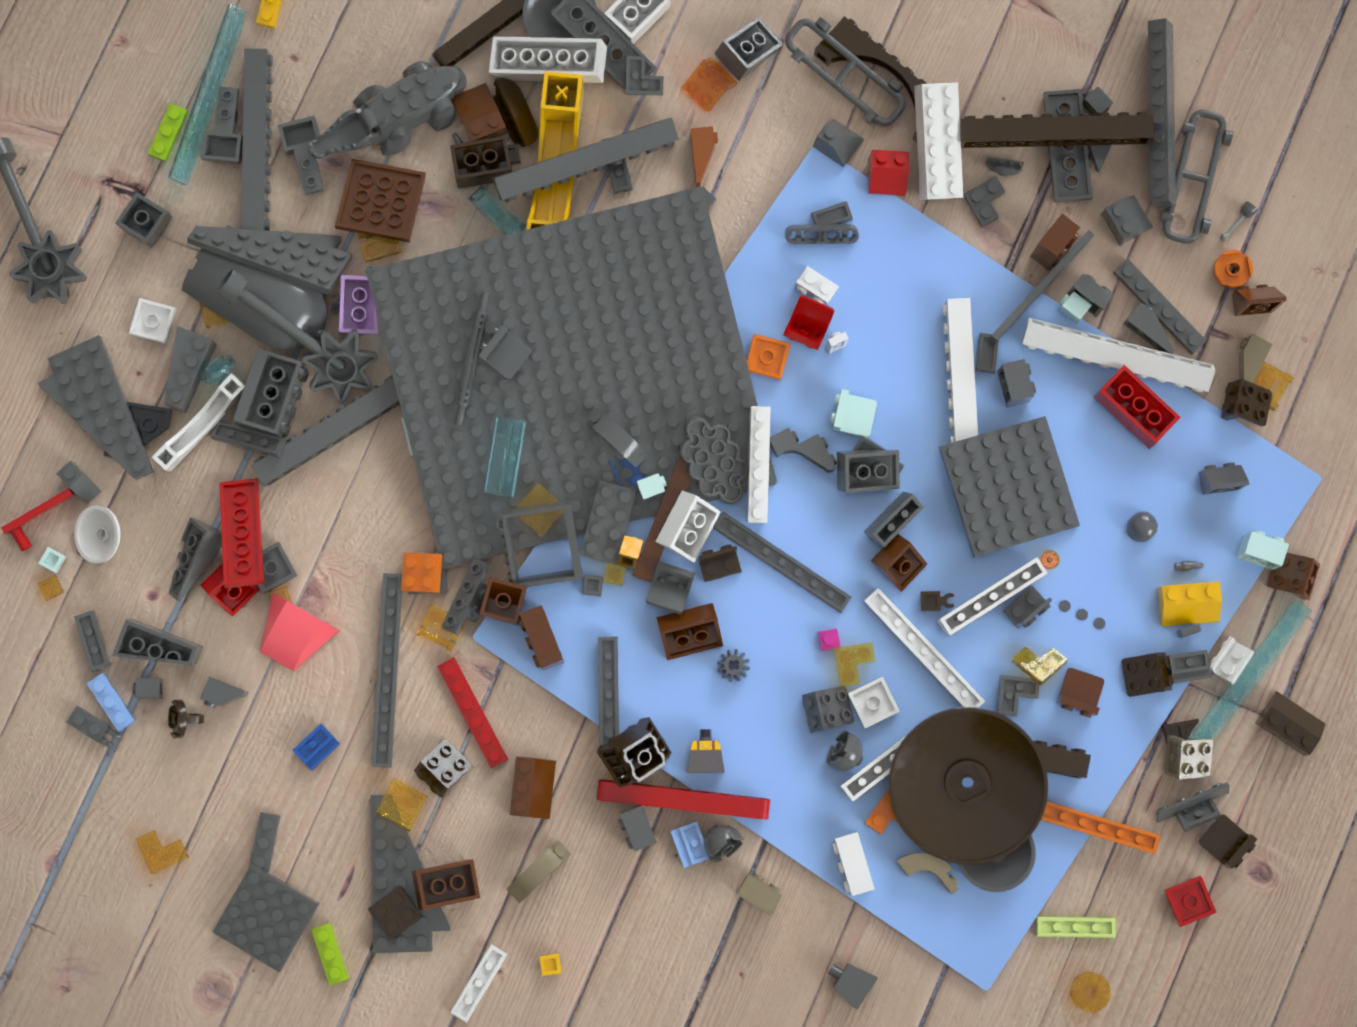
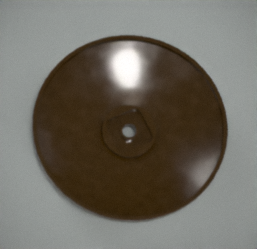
[889,707,1048,864]

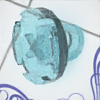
[200,354,236,386]

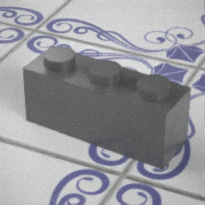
[864,491,924,548]

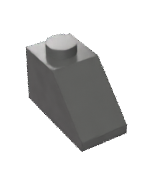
[56,460,101,504]
[200,677,248,708]

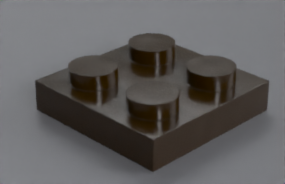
[368,885,423,941]

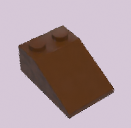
[452,83,508,142]
[1232,284,1287,316]

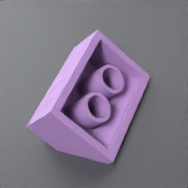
[339,275,378,336]

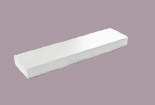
[450,944,508,1023]

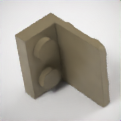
[1165,735,1213,779]

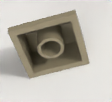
[736,873,782,916]

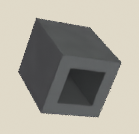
[1083,87,1113,116]
[132,678,163,699]

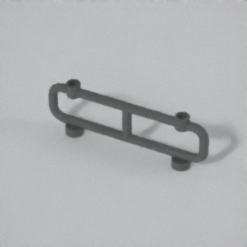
[785,17,905,126]
[1160,110,1234,244]

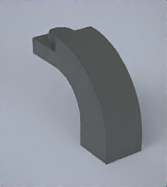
[585,407,649,468]

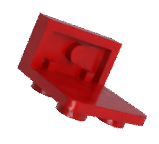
[783,295,835,350]

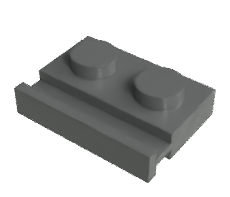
[1168,650,1212,684]

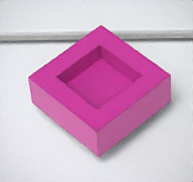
[818,628,841,651]

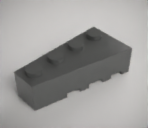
[112,619,203,665]

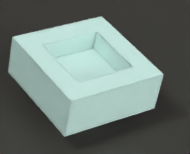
[38,547,67,573]

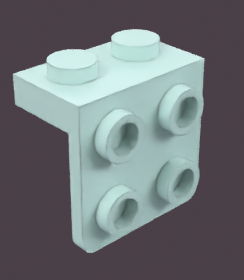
[830,389,877,437]

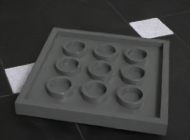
[213,864,320,972]

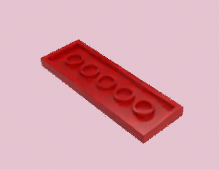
[219,478,264,588]

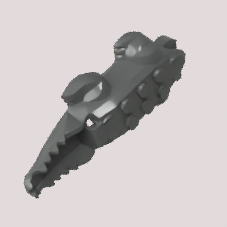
[308,61,467,159]

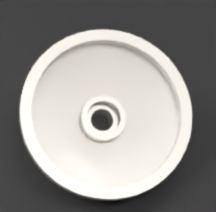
[74,506,121,563]

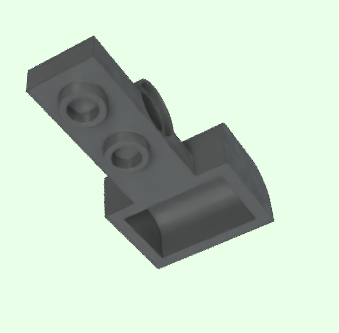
[201,86,243,164]
[278,116,324,195]

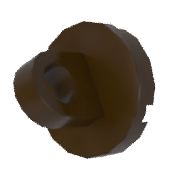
[168,700,204,738]

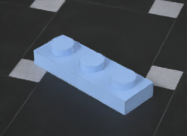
[86,673,136,732]

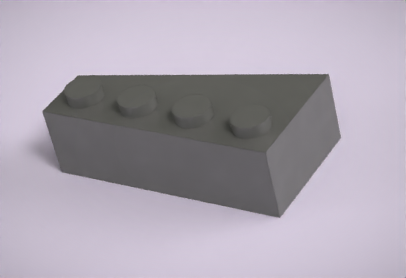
[164,326,217,413]

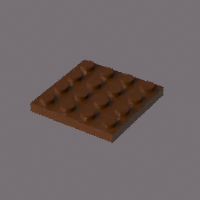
[335,159,426,243]

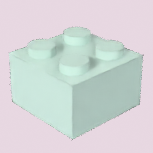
[1236,530,1289,570]

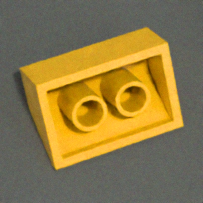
[1157,581,1222,626]

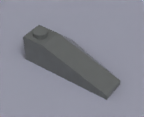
[169,517,222,601]

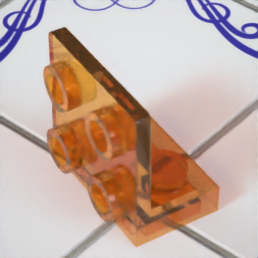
[682,58,738,112]

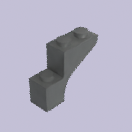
[770,428,837,473]

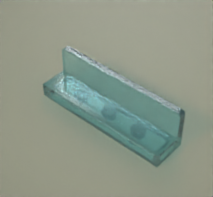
[484,417,526,498]

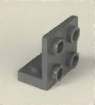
[1003,586,1052,629]

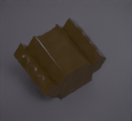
[596,717,672,787]

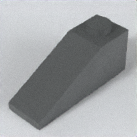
[1123,302,1174,354]

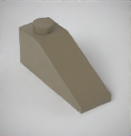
[1239,334,1273,383]

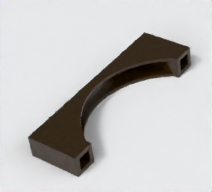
[814,16,927,142]

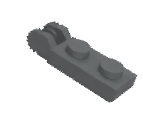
[66,706,122,750]

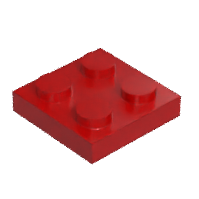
[1164,876,1217,927]

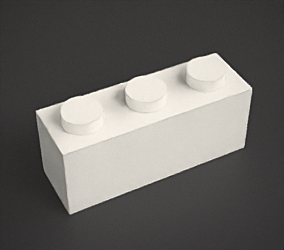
[832,832,875,896]

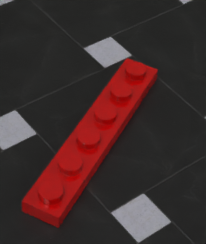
[437,657,509,769]

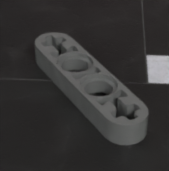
[785,224,859,244]

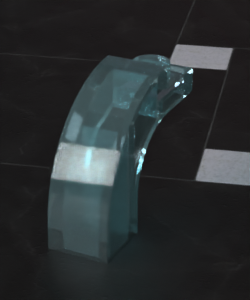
[468,186,527,235]

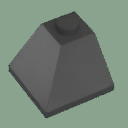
[813,118,864,167]

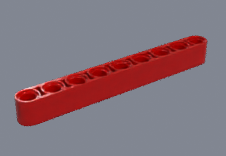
[596,780,770,820]

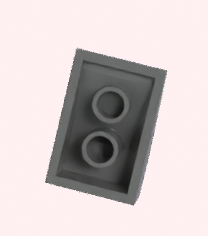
[714,17,783,81]
[837,450,900,493]

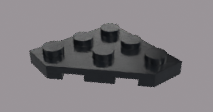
[104,402,172,458]

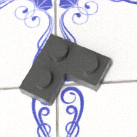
[625,56,664,96]
[963,176,1006,227]
[997,675,1040,716]

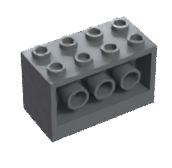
[233,348,309,438]

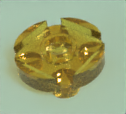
[1070,972,1111,1012]

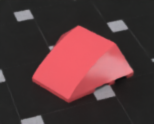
[260,592,340,671]

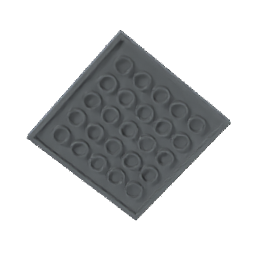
[938,416,1080,558]

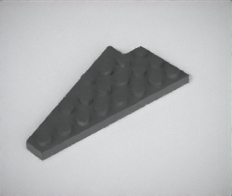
[187,226,352,295]
[38,335,154,480]
[371,795,451,953]

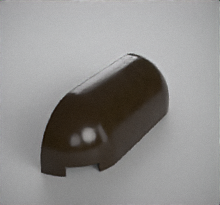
[493,78,538,147]

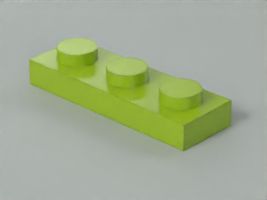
[147,103,188,162]
[311,923,349,986]

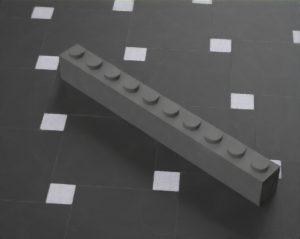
[1148,18,1176,208]
[241,49,273,231]
[492,118,679,203]
[251,375,400,488]

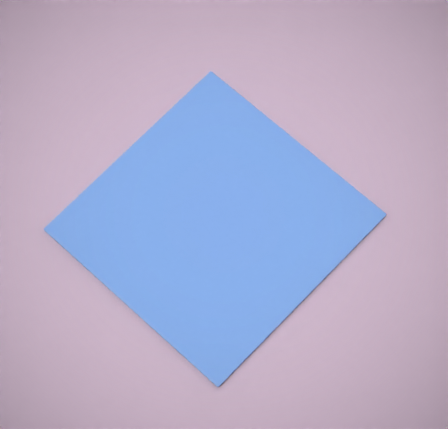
[473,147,1322,991]

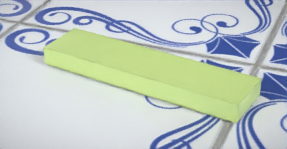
[1036,916,1115,938]

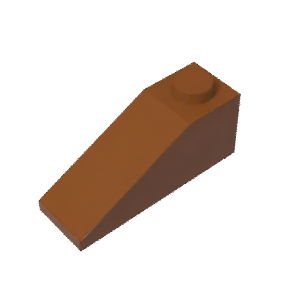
[690,126,718,187]

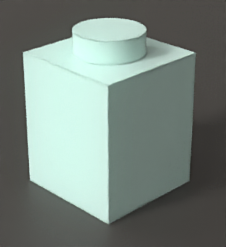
[1059,291,1092,324]
[636,473,667,500]

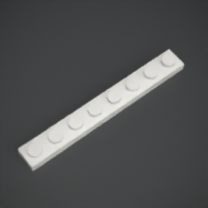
[864,588,985,708]

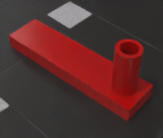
[1,488,75,552]

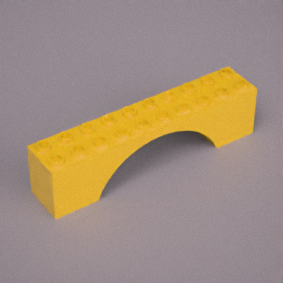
[526,71,584,230]

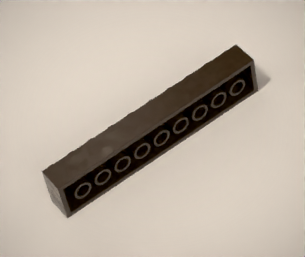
[960,112,1154,148]

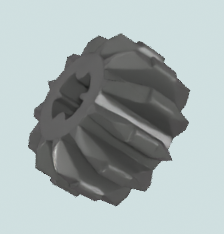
[717,649,750,682]

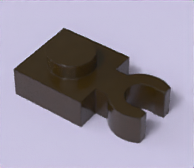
[920,591,954,611]

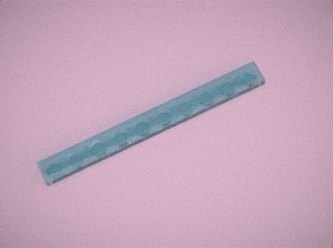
[168,4,247,185]
[1189,599,1312,740]

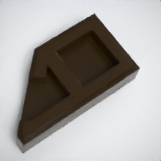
[1162,719,1199,744]

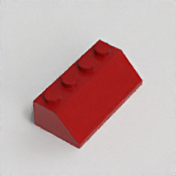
[1094,365,1181,449]

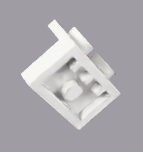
[795,266,839,305]
[1210,636,1254,685]

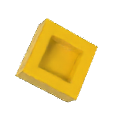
[539,953,562,976]

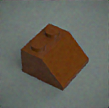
[871,534,927,592]
[479,577,527,626]

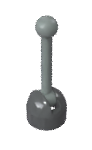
[1220,201,1258,241]

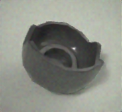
[1126,511,1158,542]

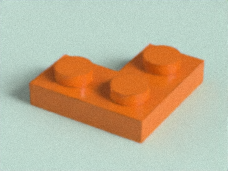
[865,791,898,834]

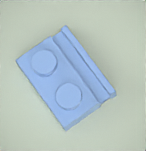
[671,821,710,868]

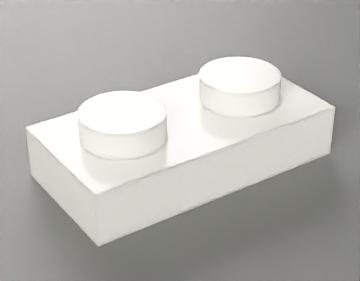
[826,331,849,354]

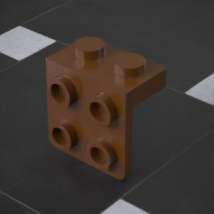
[1056,668,1104,718]

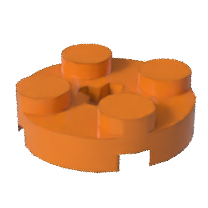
[1213,250,1253,289]

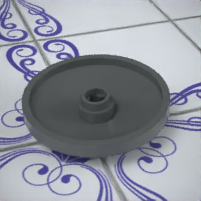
[522,0,596,38]
[958,836,1036,892]

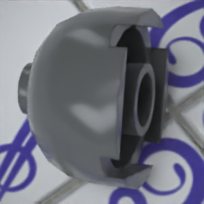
[826,731,863,771]
[704,825,744,863]

